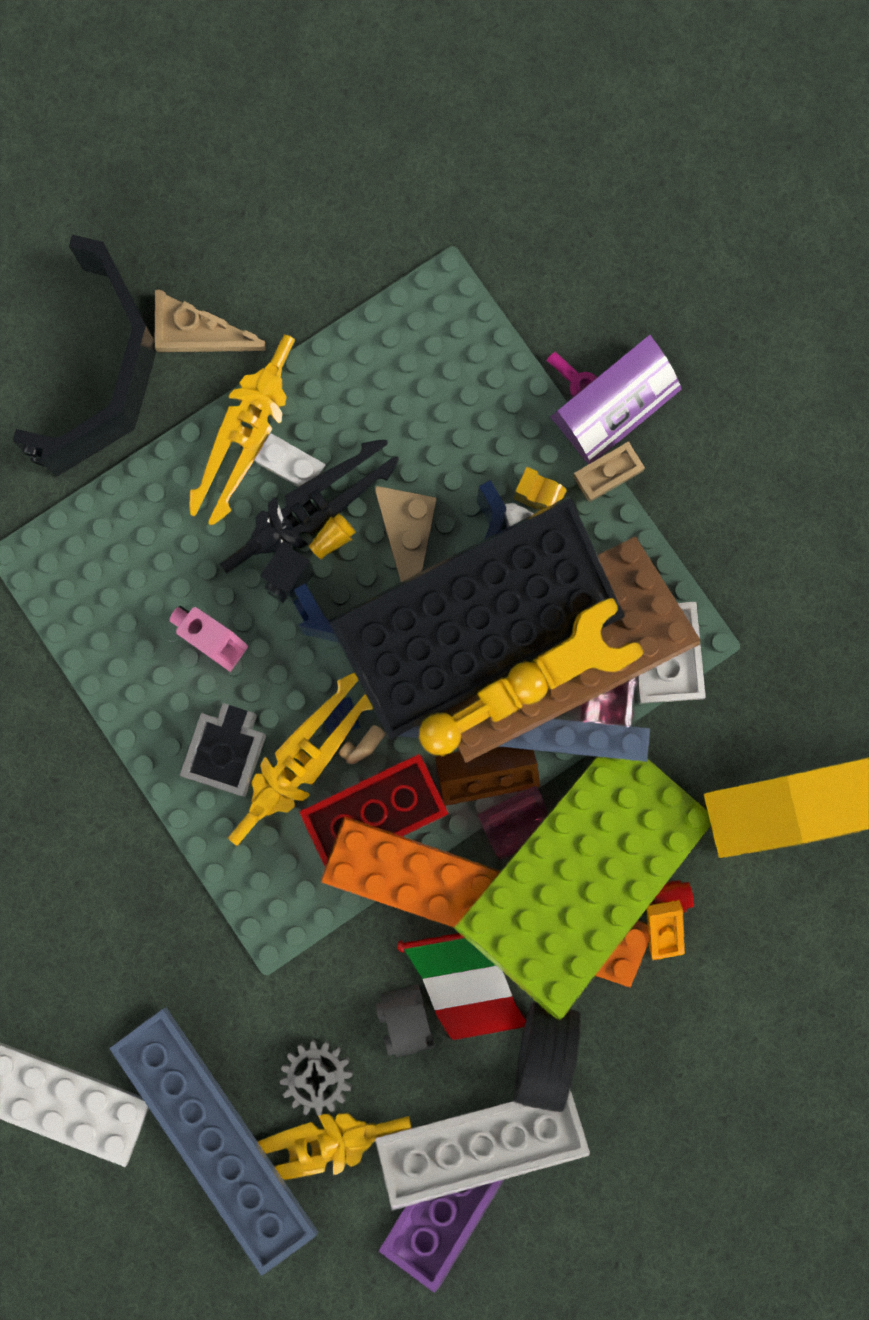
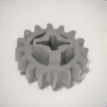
[280,1039,353,1116]

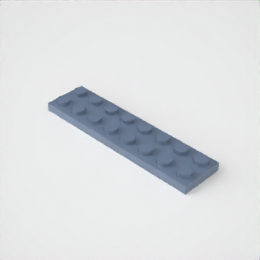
[109,1008,318,1276]

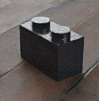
[260,543,315,604]

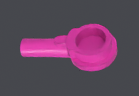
[547,352,597,397]

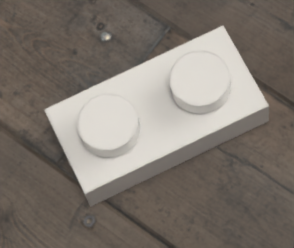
[255,433,326,487]

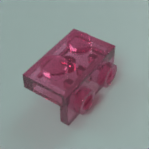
[580,677,637,726]
[477,786,548,860]

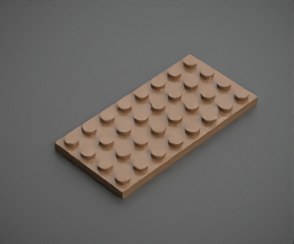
[442,536,700,763]

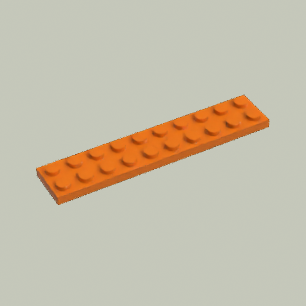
[321,816,650,988]

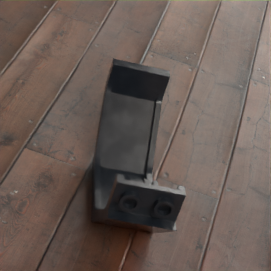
[13,235,156,477]

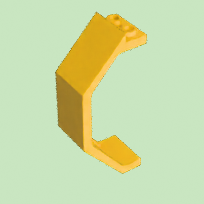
[704,758,869,858]

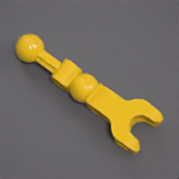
[419,598,644,756]

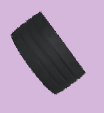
[514,1002,581,1112]

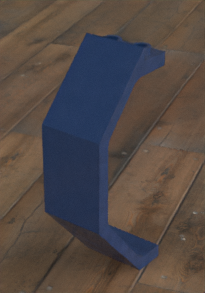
[293,480,507,643]

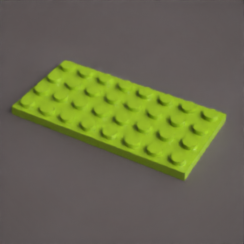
[454,757,711,1020]

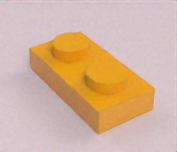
[647,900,685,961]

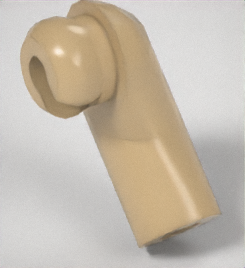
[339,725,385,764]

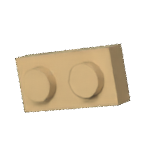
[573,441,645,503]

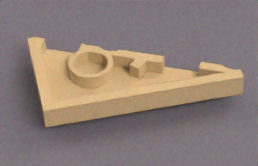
[155,290,266,352]
[375,486,437,582]

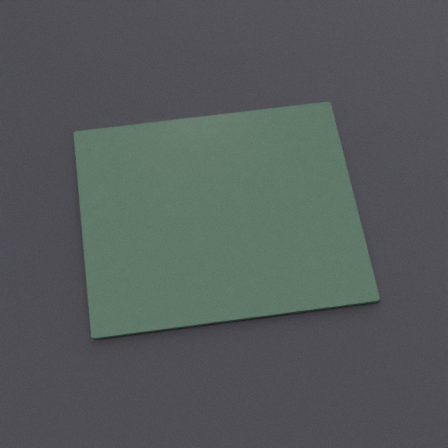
[0,246,740,975]

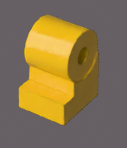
[513,467,567,510]

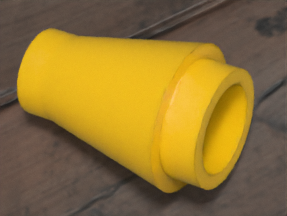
[308,513,356,560]

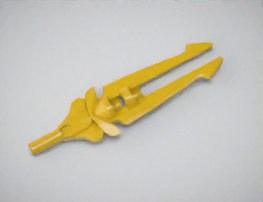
[189,334,295,525]
[227,672,373,846]
[257,1113,412,1180]

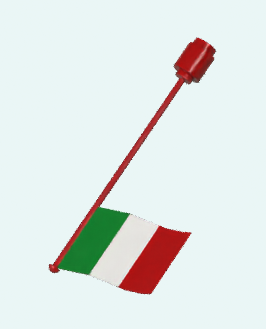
[397,880,694,1040]

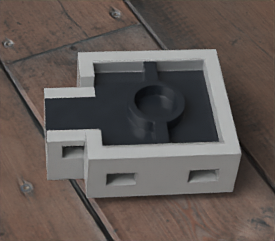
[180,703,266,797]

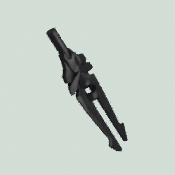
[219,440,399,574]

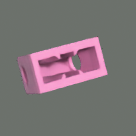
[170,606,249,672]

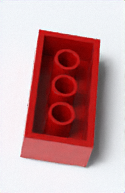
[299,754,449,867]

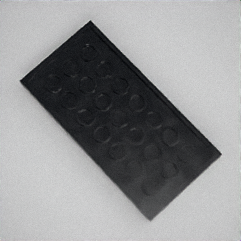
[328,497,625,740]

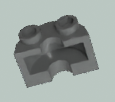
[375,984,435,1058]

